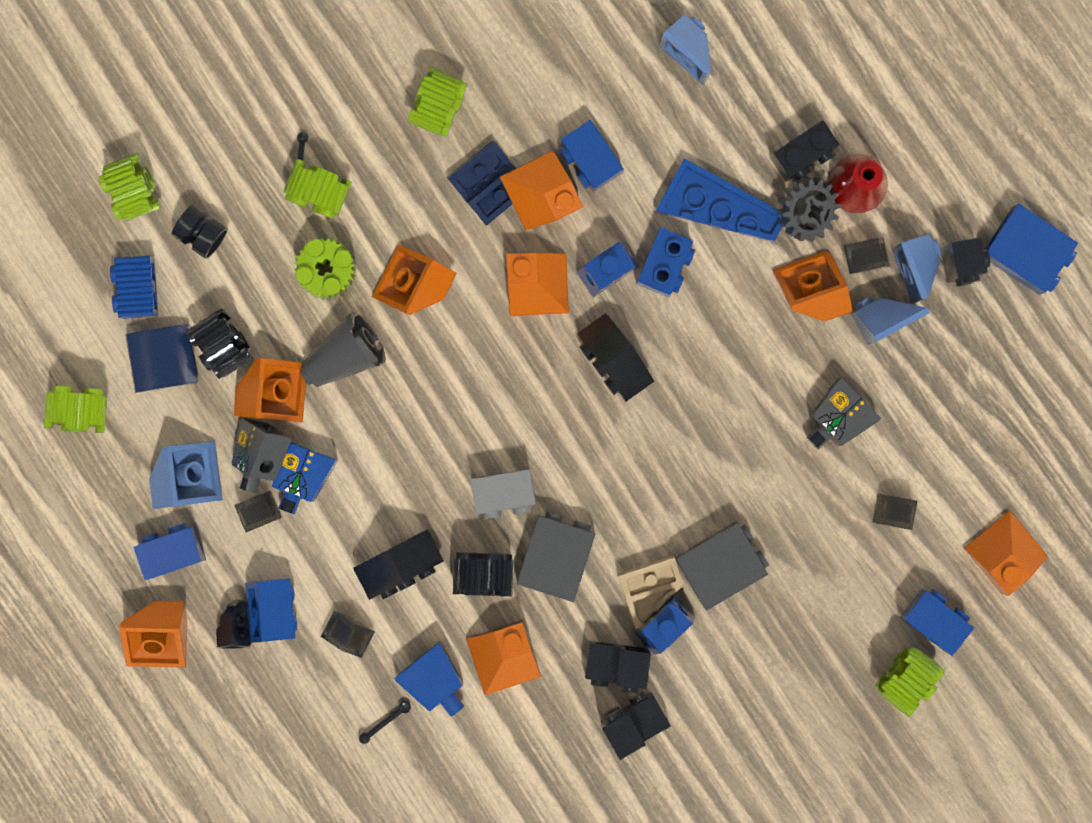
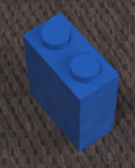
[984,204,1078,295]

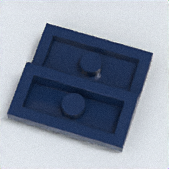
[446,141,516,226]
[125,324,198,393]

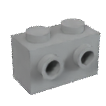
[471,469,536,519]

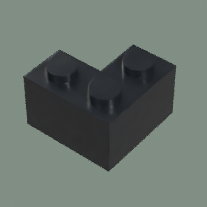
[577,313,655,402]
[353,529,444,600]
[585,641,651,694]
[600,691,671,760]

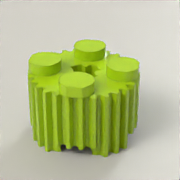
[407,67,468,137]
[98,153,161,221]
[283,159,352,219]
[294,238,357,300]
[44,386,107,433]
[875,647,945,717]

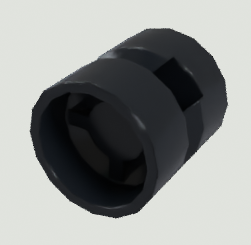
[171,204,228,260]

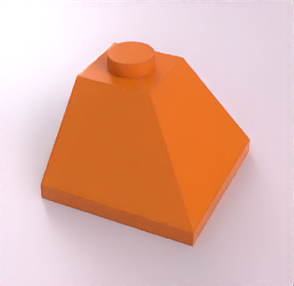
[500,150,583,230]
[371,244,457,315]
[772,250,853,322]
[507,253,569,316]
[234,358,306,422]
[963,510,1048,596]
[119,601,187,668]
[466,620,541,695]

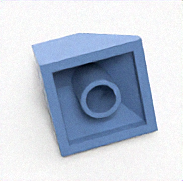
[659,14,711,85]
[891,234,941,304]
[851,297,930,345]
[149,441,222,509]

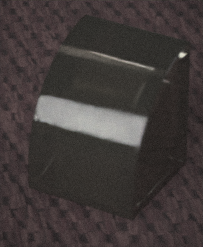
[844,237,890,274]
[234,491,282,533]
[872,494,918,530]
[320,610,375,658]

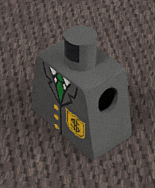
[806,377,881,450]
[232,418,291,493]

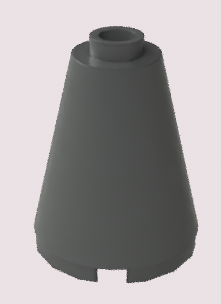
[300,312,386,387]

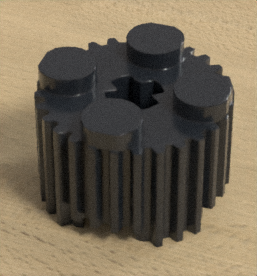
[186,308,253,379]
[453,552,514,597]

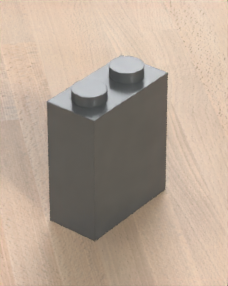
[517,511,596,602]
[675,522,769,611]

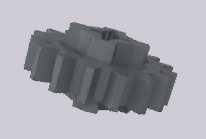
[777,176,841,242]

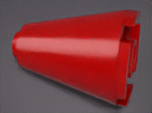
[829,154,888,213]

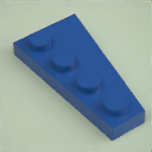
[655,158,784,242]

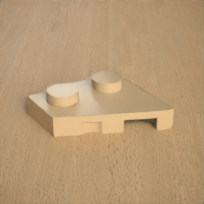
[617,555,684,629]

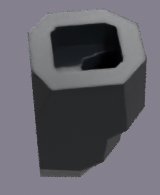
[216,600,252,649]

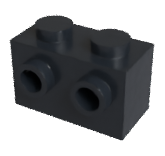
[770,120,840,182]
[940,237,990,287]

